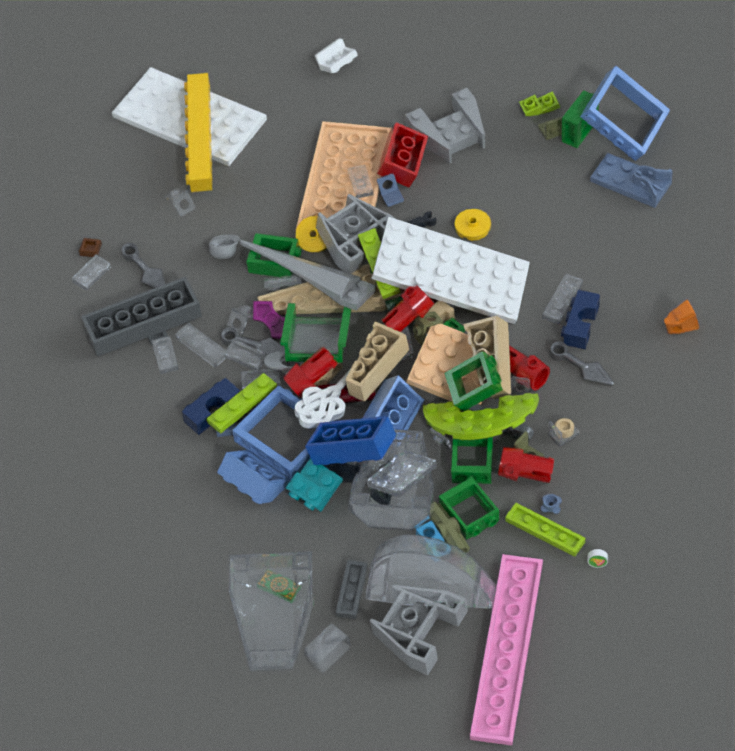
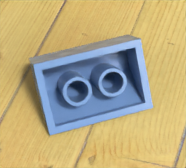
[363,375,424,445]
[217,450,291,504]

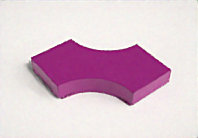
[253,301,285,339]

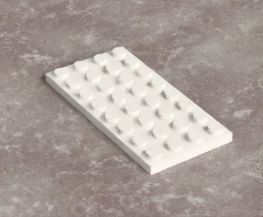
[112,67,267,166]
[371,217,530,324]

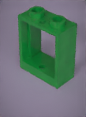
[562,90,599,148]
[246,233,302,279]
[444,351,503,411]
[451,437,493,484]
[439,477,499,540]

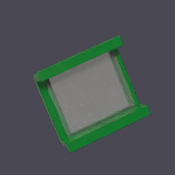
[280,303,352,363]

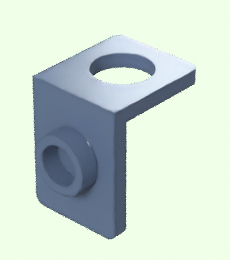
[377,174,404,207]

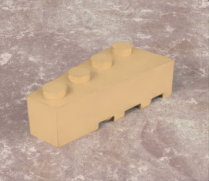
[463,316,511,399]
[345,321,409,402]

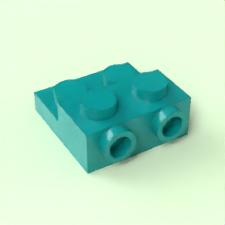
[286,458,343,512]

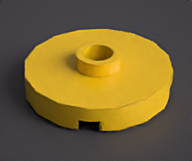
[454,209,491,241]
[296,216,327,253]

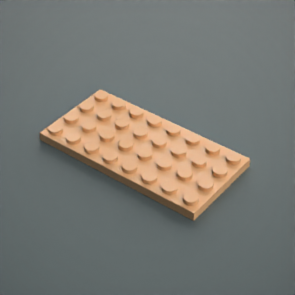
[296,121,392,236]

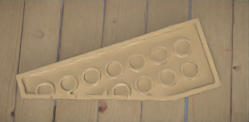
[257,264,405,315]

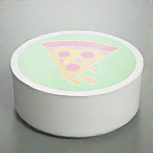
[588,549,608,568]

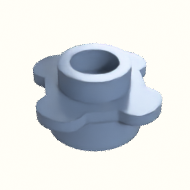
[541,494,562,514]

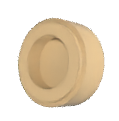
[554,418,574,438]

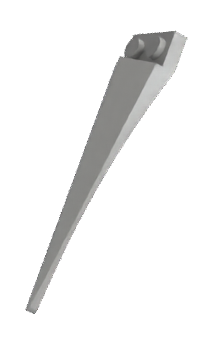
[240,240,376,311]

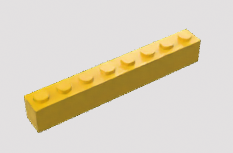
[184,73,213,192]

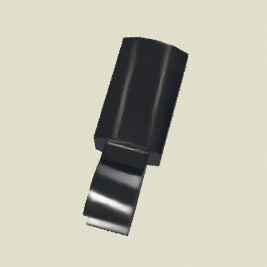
[406,211,437,228]

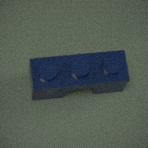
[561,290,600,350]
[182,378,240,435]

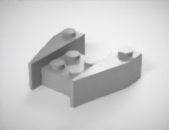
[405,88,485,164]
[316,194,396,274]
[370,584,468,676]

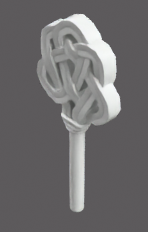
[294,369,351,428]

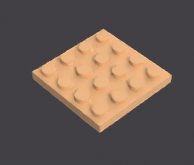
[406,323,482,405]

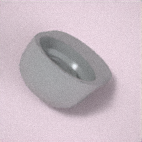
[209,234,240,260]
[264,352,304,375]

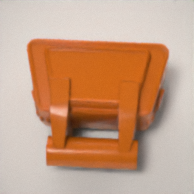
[664,300,699,334]

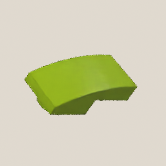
[519,91,560,116]

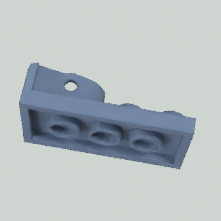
[590,153,673,208]

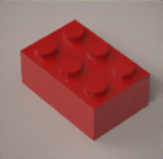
[377,122,428,188]

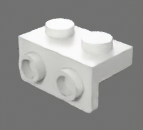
[315,38,358,73]

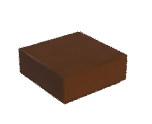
[79,238,102,258]

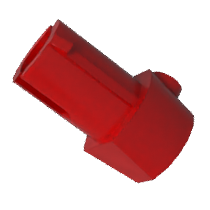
[381,284,435,332]
[509,345,550,391]
[283,346,338,398]
[498,447,554,483]

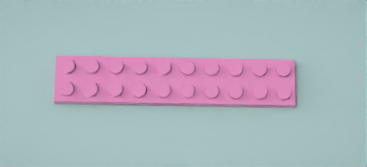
[470,554,543,746]

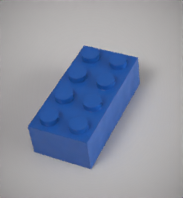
[305,416,396,465]

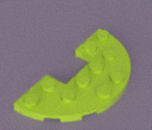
[423,393,539,440]

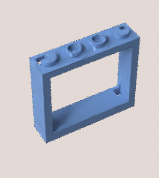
[580,66,670,161]
[232,386,334,480]

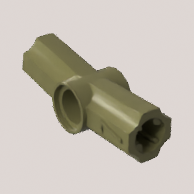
[425,502,470,558]

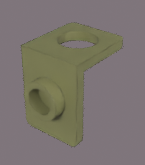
[538,117,562,140]
[413,312,443,346]
[514,431,544,457]

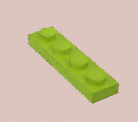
[358,228,401,299]
[207,373,277,434]
[505,503,585,557]

